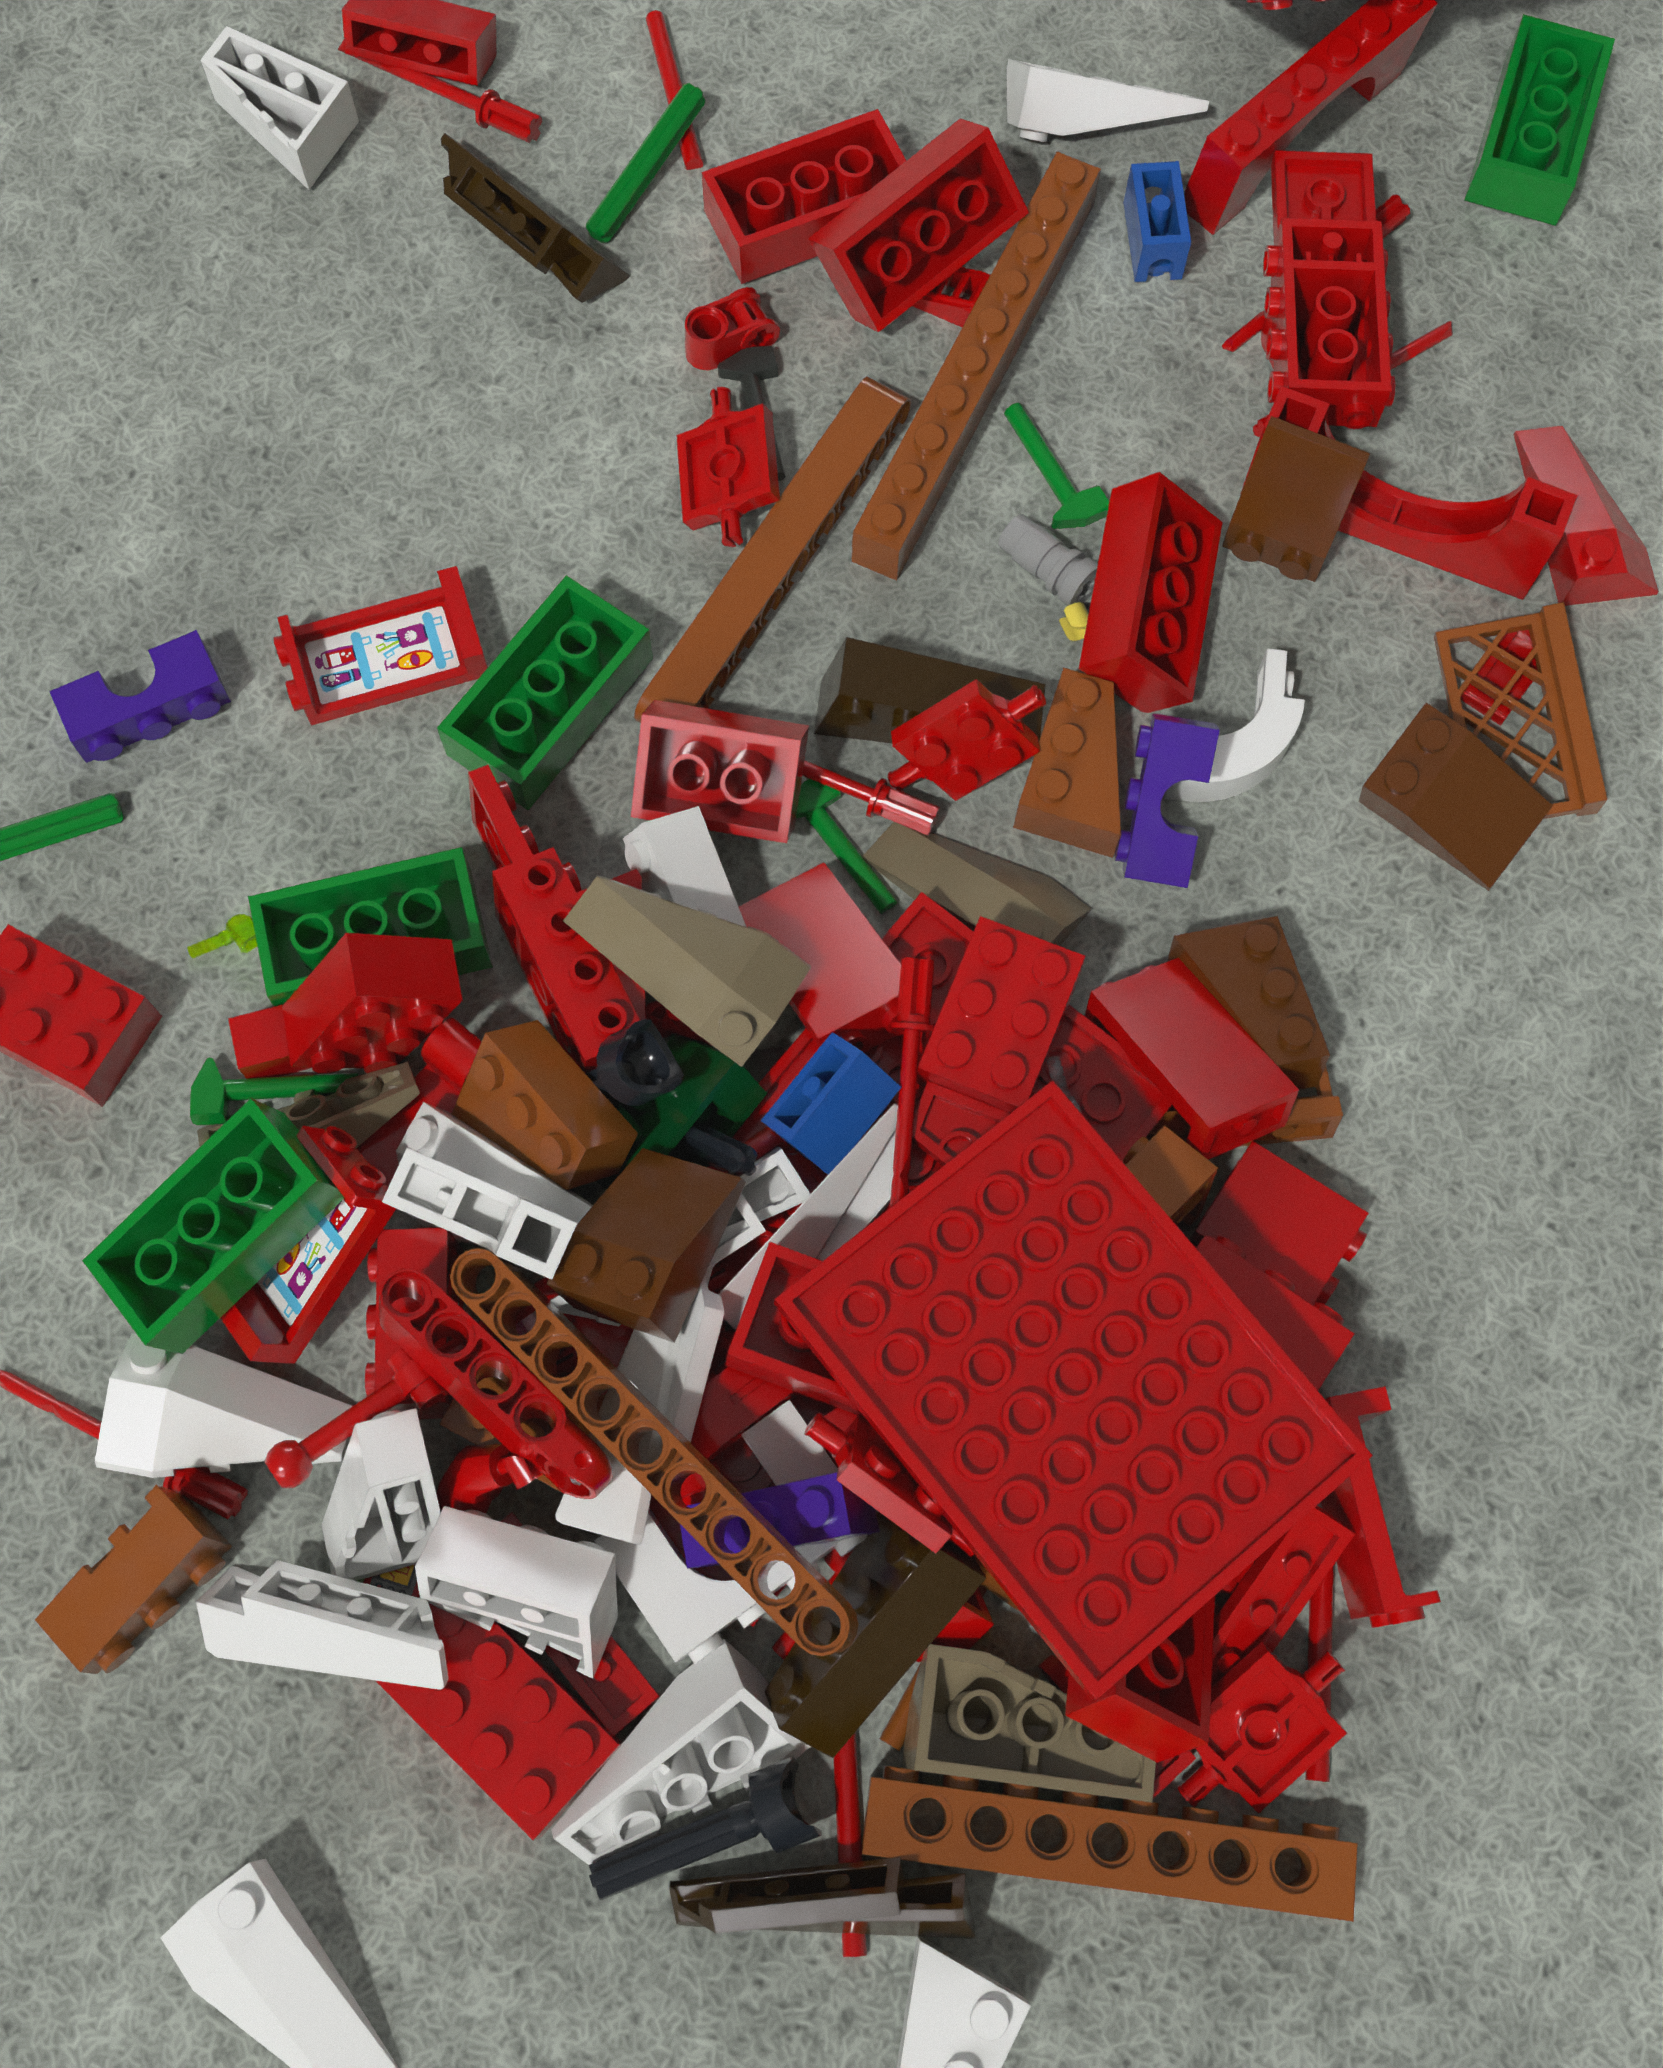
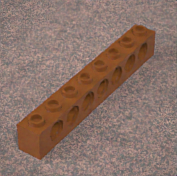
[861,1766,1358,1922]

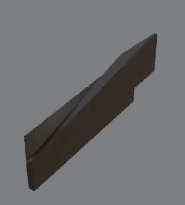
[441,133,630,303]
[669,1857,975,1939]

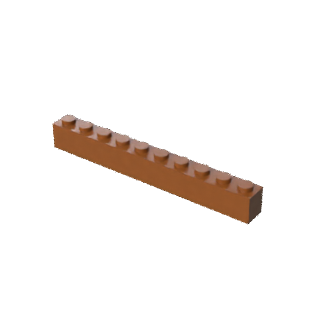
[852,152,1101,581]

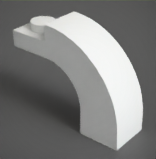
[1165,648,1305,802]
[382,1148,577,1279]

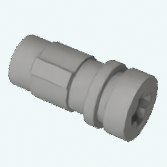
[998,514,1098,606]

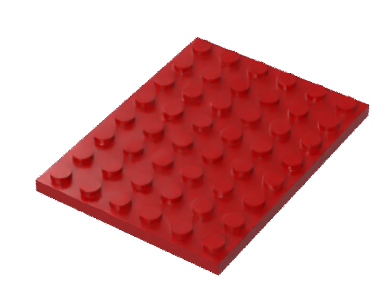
[773,1080,1373,1700]

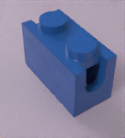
[1123,161,1191,282]
[761,1032,902,1175]

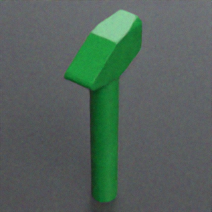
[1004,403,1109,529]
[796,779,898,914]
[190,1058,360,1125]

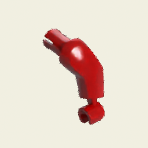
[437,1444,543,1514]

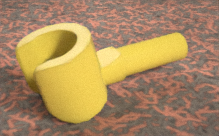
[1059,602,1089,641]

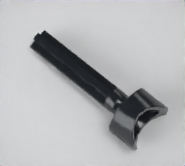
[585,1019,684,1107]
[589,1756,822,1901]

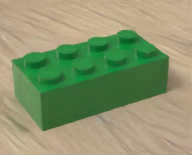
[1464,14,1615,226]
[437,575,653,810]
[248,847,493,1007]
[82,1098,344,1354]

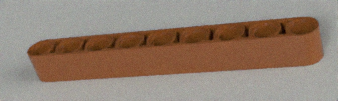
[634,376,911,723]
[450,1248,859,1656]

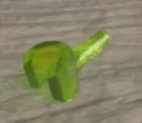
[187,914,257,958]

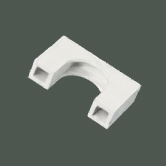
[594,1400,867,1664]

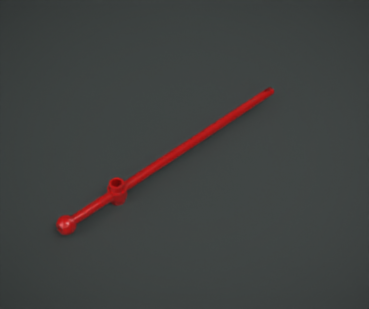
[265,1126,784,1488]

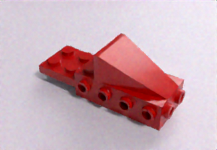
[1261,150,1396,429]
[468,765,646,1073]

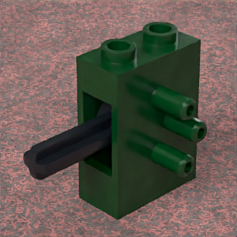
[596,1034,767,1190]

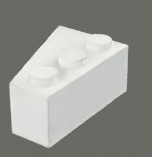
[201,26,359,190]
[322,1408,441,1581]
[415,1506,618,1678]
[896,1937,1031,2068]

